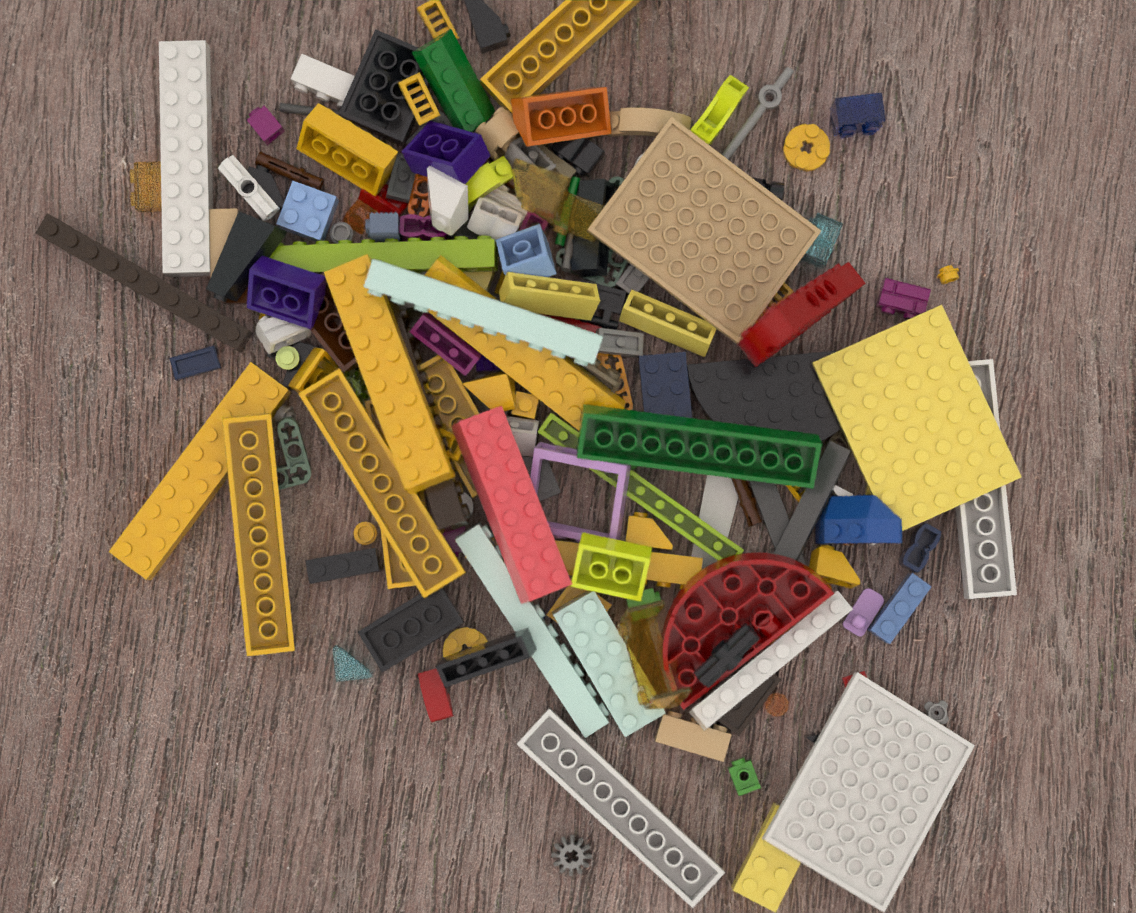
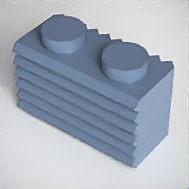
[365,212,402,242]

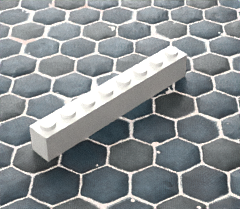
[689,591,853,730]

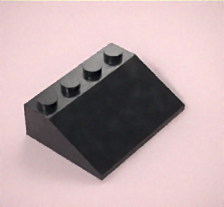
[338,29,431,147]

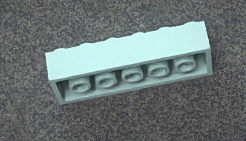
[552,590,666,737]

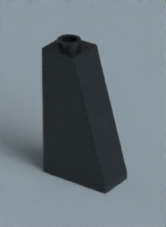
[206,211,287,302]

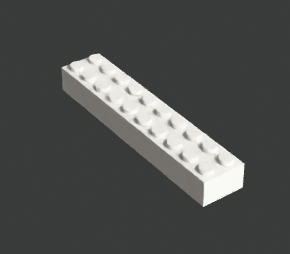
[159,40,213,277]
[955,359,1017,599]
[517,707,725,908]

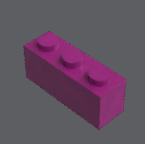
[410,312,482,376]

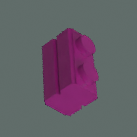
[876,278,931,320]

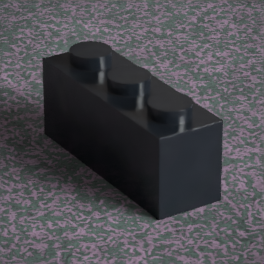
[305,548,382,584]

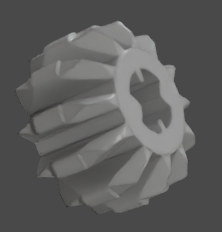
[551,835,592,876]

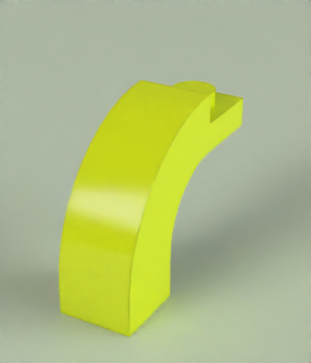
[690,75,749,145]
[465,156,517,213]

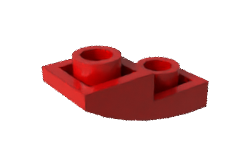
[418,668,454,723]

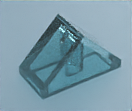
[333,645,374,682]

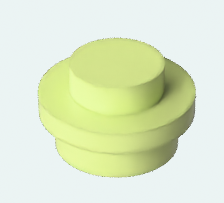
[276,346,300,370]

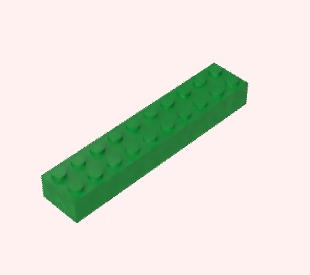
[577,404,822,489]

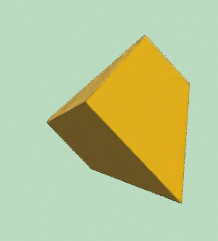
[462,371,516,411]

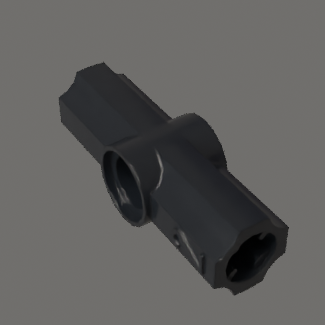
[694,623,760,688]

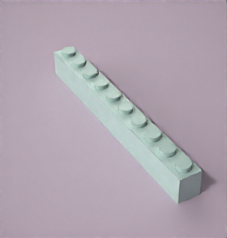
[364,259,603,366]
[455,522,610,738]

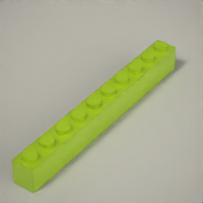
[269,235,498,274]
[537,413,744,560]

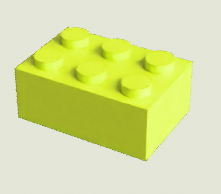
[570,532,652,602]

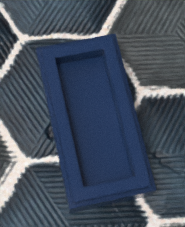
[169,345,222,381]

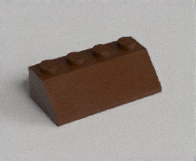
[309,272,359,373]

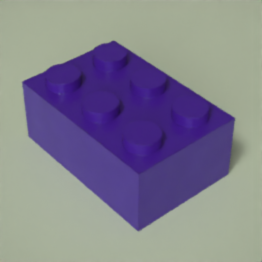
[402,121,491,184]

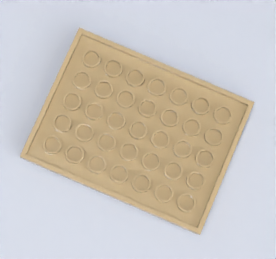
[587,116,821,345]

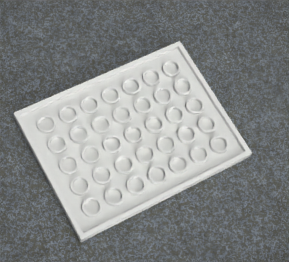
[762,672,975,912]

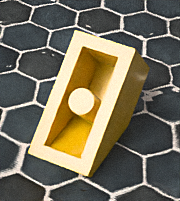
[625,512,673,550]
[809,545,860,589]

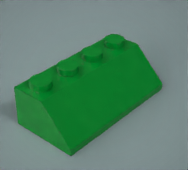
[412,29,495,132]

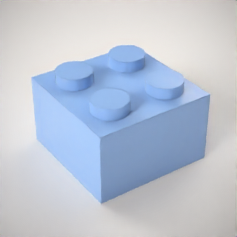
[276,181,339,242]
[496,224,557,277]

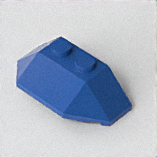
[815,495,902,544]

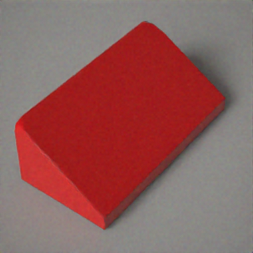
[358,184,408,218]

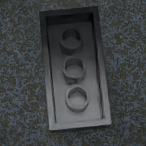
[358,587,465,672]

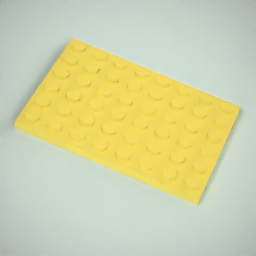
[812,305,1021,531]

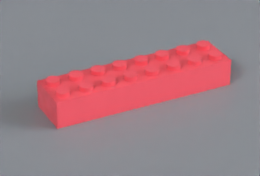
[451,406,572,604]

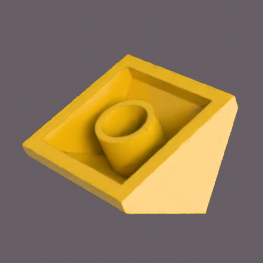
[288,347,342,393]

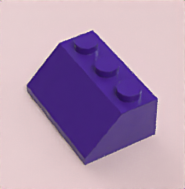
[247,256,326,329]

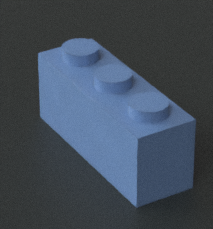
[867,573,932,644]

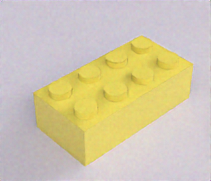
[731,802,801,913]

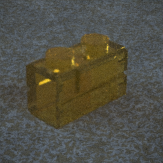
[130,161,162,213]

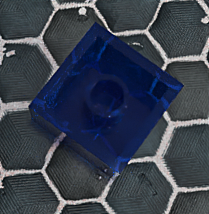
[830,92,886,138]

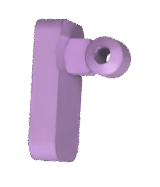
[842,588,884,636]

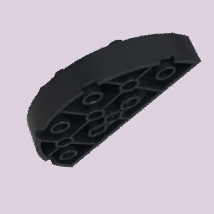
[687,350,841,441]

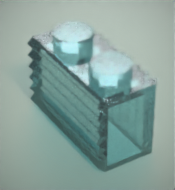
[801,213,843,269]

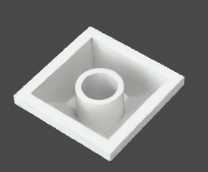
[427,166,468,236]

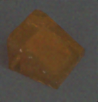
[343,199,377,235]

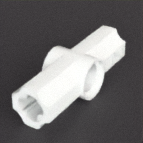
[218,155,280,222]

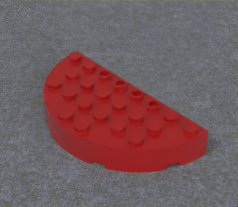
[738,262,866,367]
[661,552,834,710]

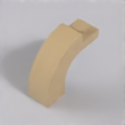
[607,108,691,137]

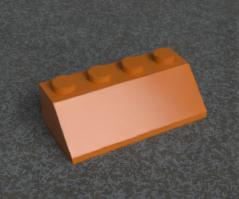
[511,87,612,146]

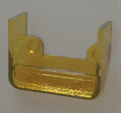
[511,158,604,243]
[617,600,691,710]

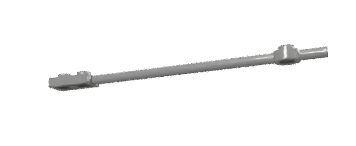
[616,67,794,295]

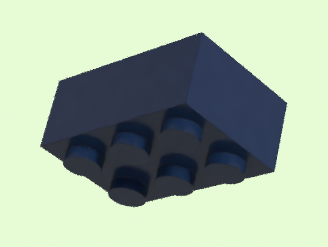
[638,352,692,418]

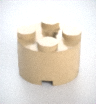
[475,107,521,161]

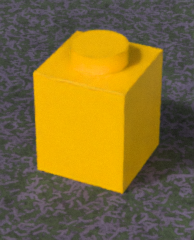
[511,391,540,420]

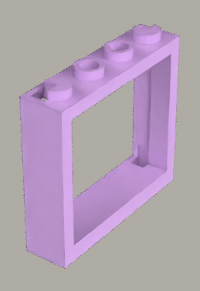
[530,442,631,543]

